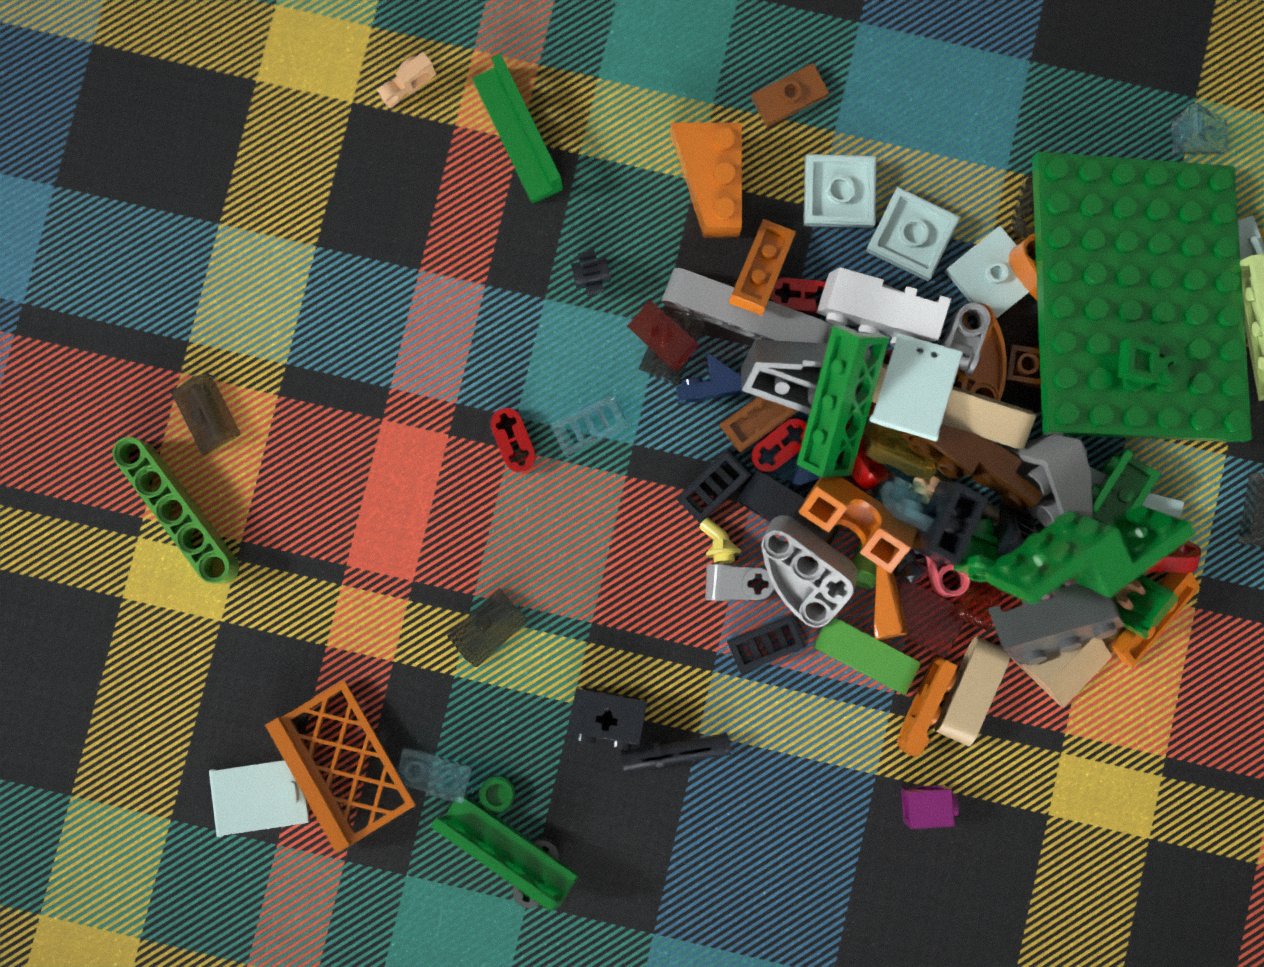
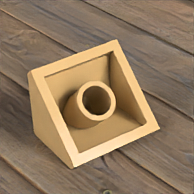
[1010,637,1112,708]

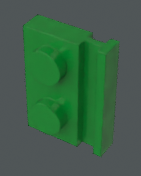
[1113,574,1178,640]

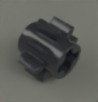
[571,250,611,296]

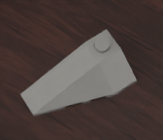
[1004,435,1093,527]

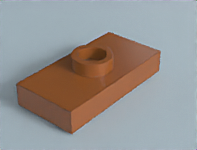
[751,63,829,128]
[719,397,797,454]

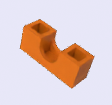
[798,477,918,573]

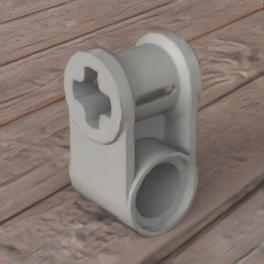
[936,303,990,376]
[705,564,774,601]

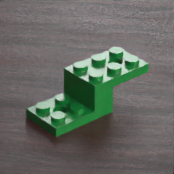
[984,505,1195,605]

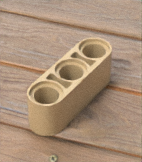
[934,636,1011,746]

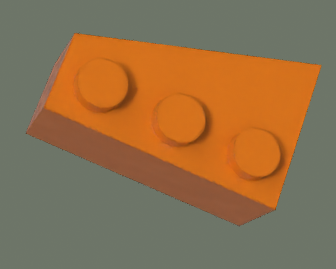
[670,122,742,238]

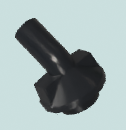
[893,548,928,582]

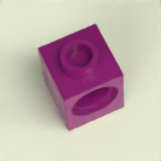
[901,785,959,829]

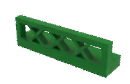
[472,53,563,204]
[797,326,889,478]
[431,793,580,912]

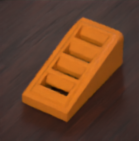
[874,565,908,641]

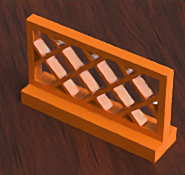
[265,680,416,853]

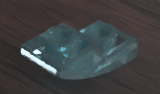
[876,476,933,532]
[397,747,472,804]

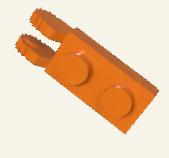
[896,657,957,757]

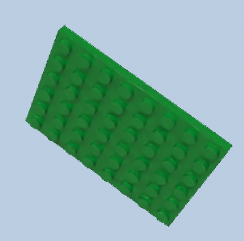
[1032,152,1252,442]

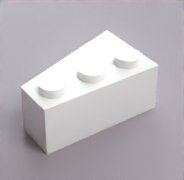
[816,267,951,347]

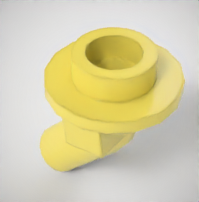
[699,518,742,564]

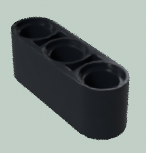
[737,470,842,545]

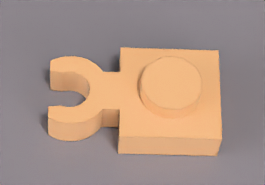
[377,52,436,109]

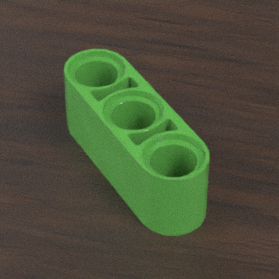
[813,617,922,695]

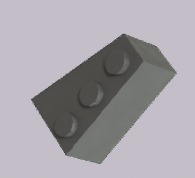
[741,339,870,414]
[988,584,1125,666]

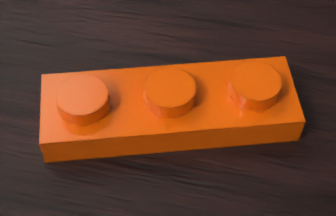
[729,219,796,316]
[1111,572,1200,668]

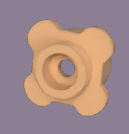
[906,472,942,504]

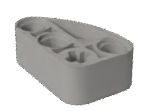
[762,515,858,628]

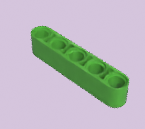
[113,437,239,584]

